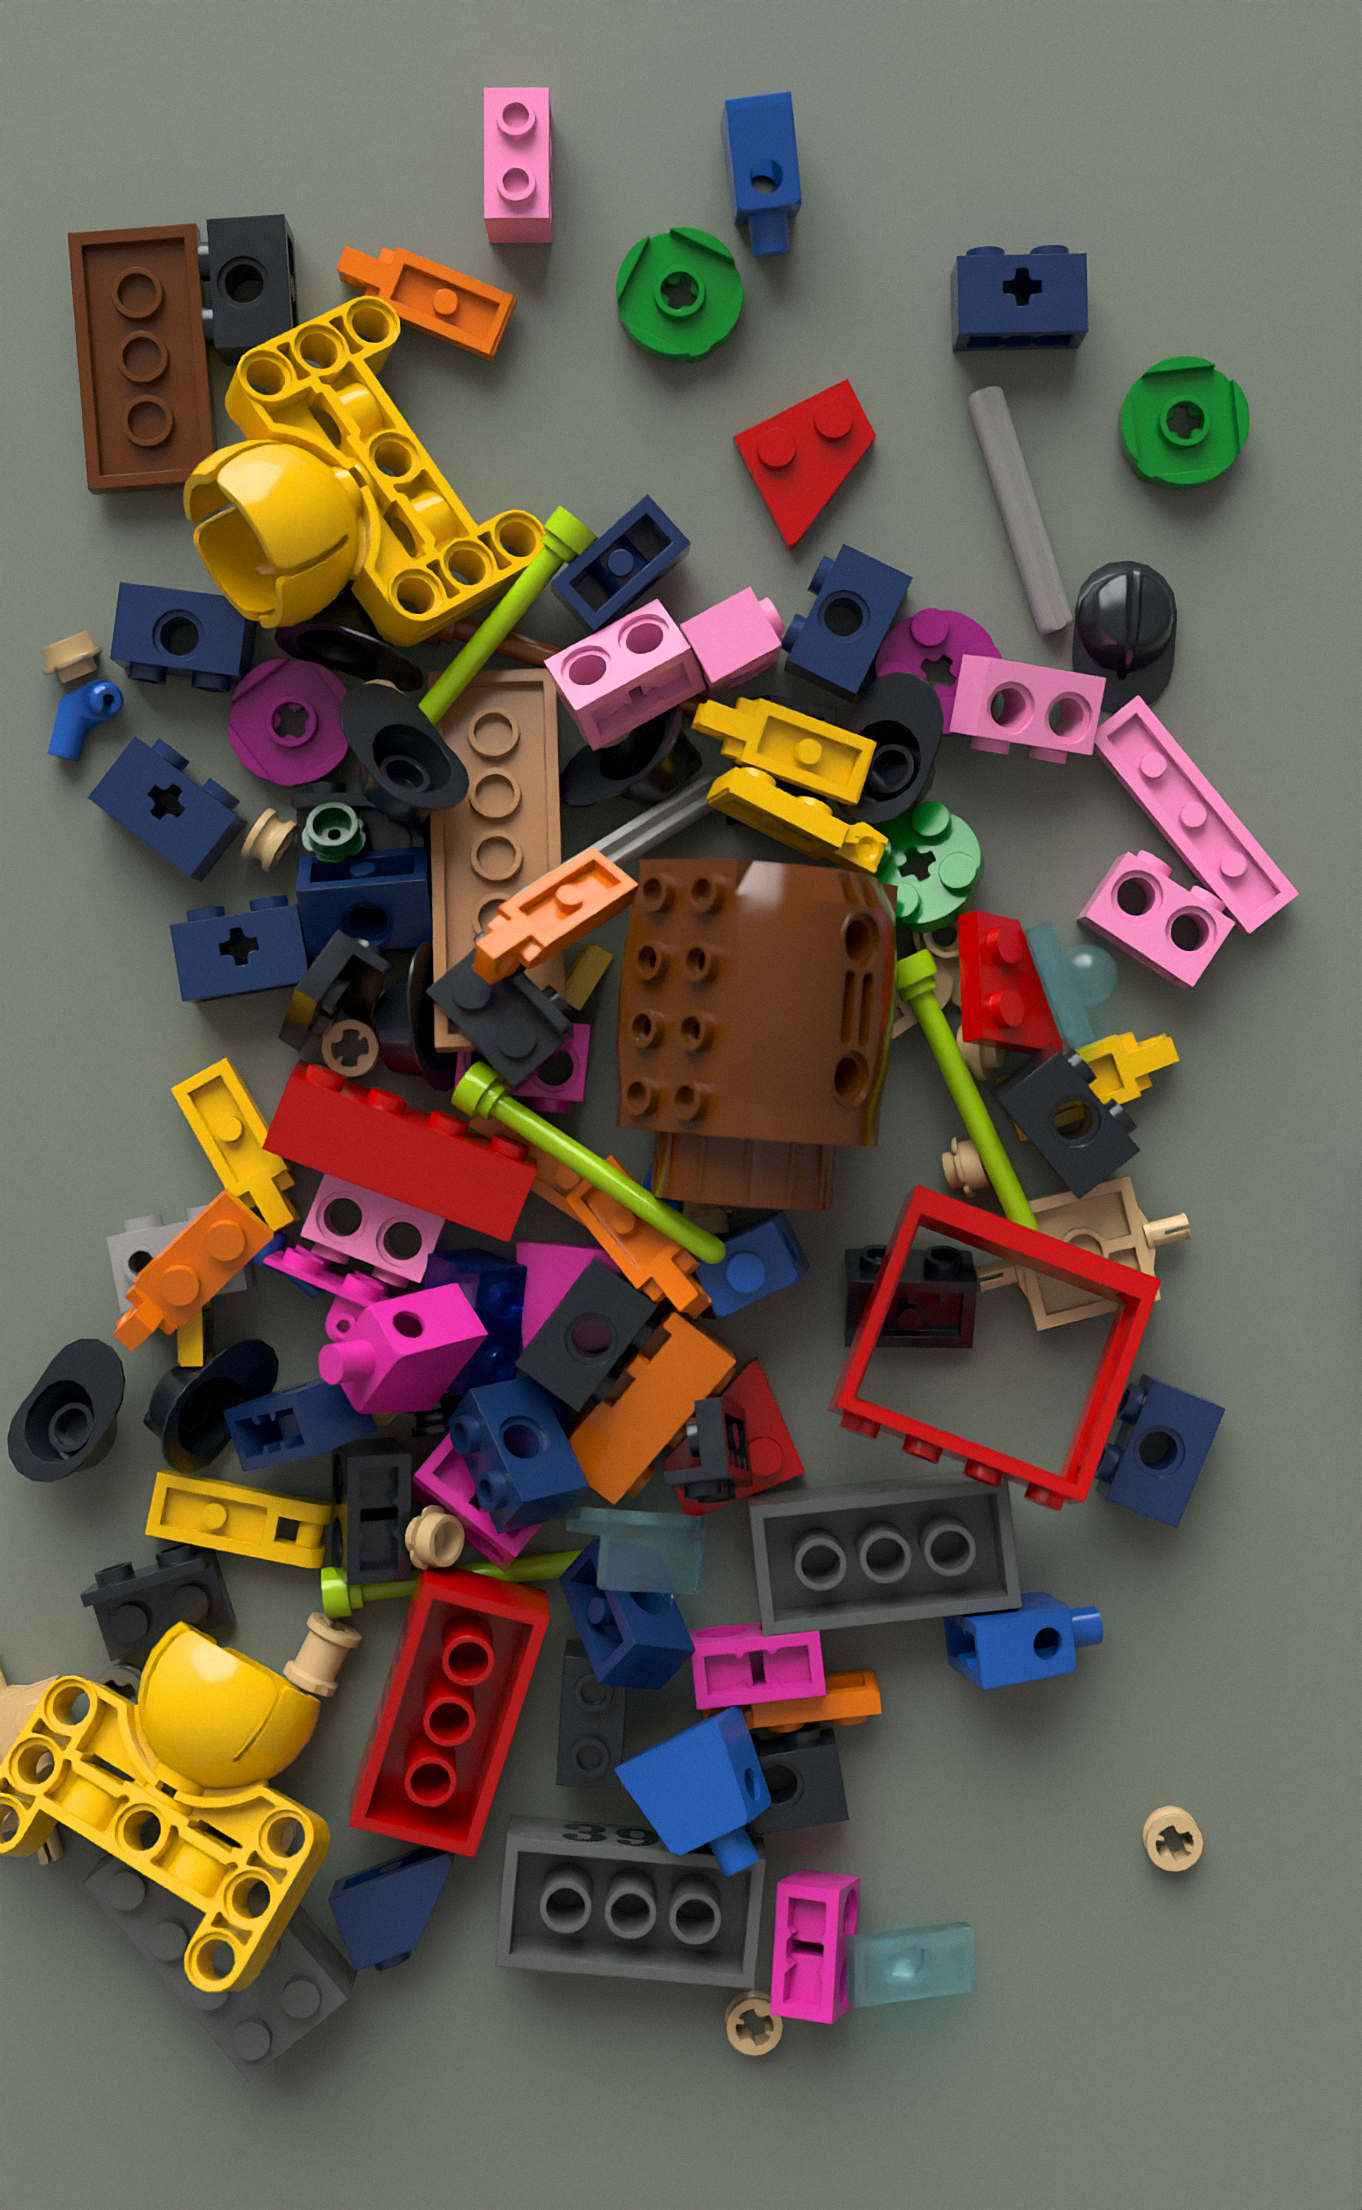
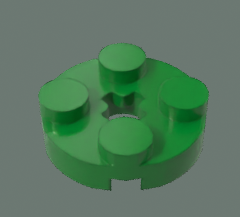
[616,227,744,363]
[1117,356,1250,490]
[870,801,985,933]

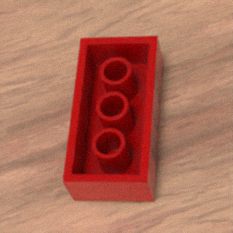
[349,1566,550,1858]

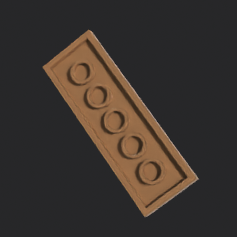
[428,668,567,1053]

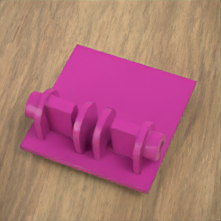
[263,1244,397,1343]

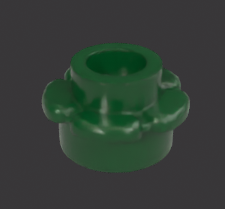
[302,802,366,864]

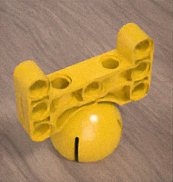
[183,296,546,647]
[0,1621,331,1992]

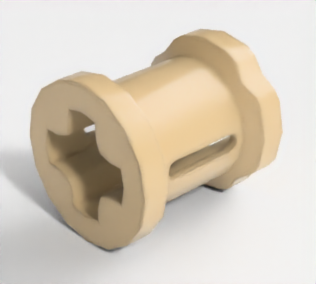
[282,1612,362,1697]

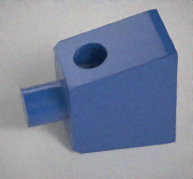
[721,91,802,258]
[691,1209,810,1319]
[943,1592,1103,1690]
[615,1705,771,1877]

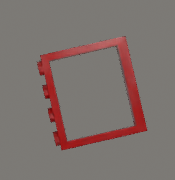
[828,1185,1161,1511]

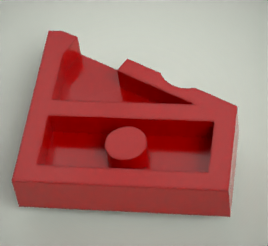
[733,379,876,551]
[958,910,1063,1055]
[664,1357,805,1521]

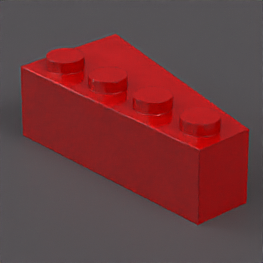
[262,1059,537,1242]

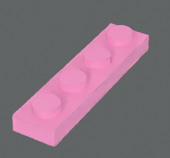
[1093,695,1299,935]

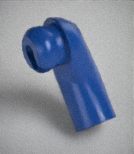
[47,679,124,762]

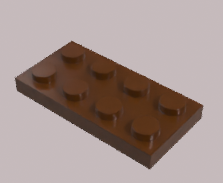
[68,223,218,495]

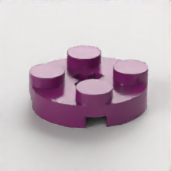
[874,608,1002,737]
[228,658,352,789]

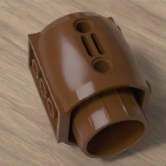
[616,859,898,1211]

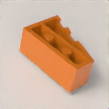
[566,1304,737,1505]

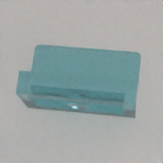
[566,1506,706,1594]

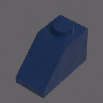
[328,1846,456,1972]

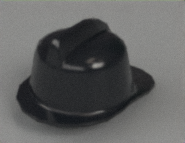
[1072,560,1177,713]
[274,589,425,692]
[835,672,945,824]
[339,683,470,828]
[560,704,703,808]
[372,941,458,1092]
[7,1339,126,1483]
[143,1339,279,1473]

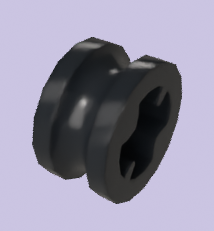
[407,1391,463,1437]

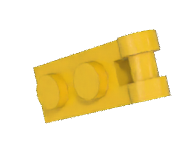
[145,1468,332,1568]

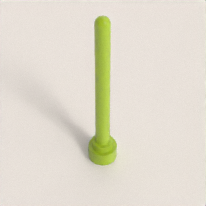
[418,506,598,726]
[896,948,1039,1231]
[451,1061,726,1264]
[321,1549,584,1619]

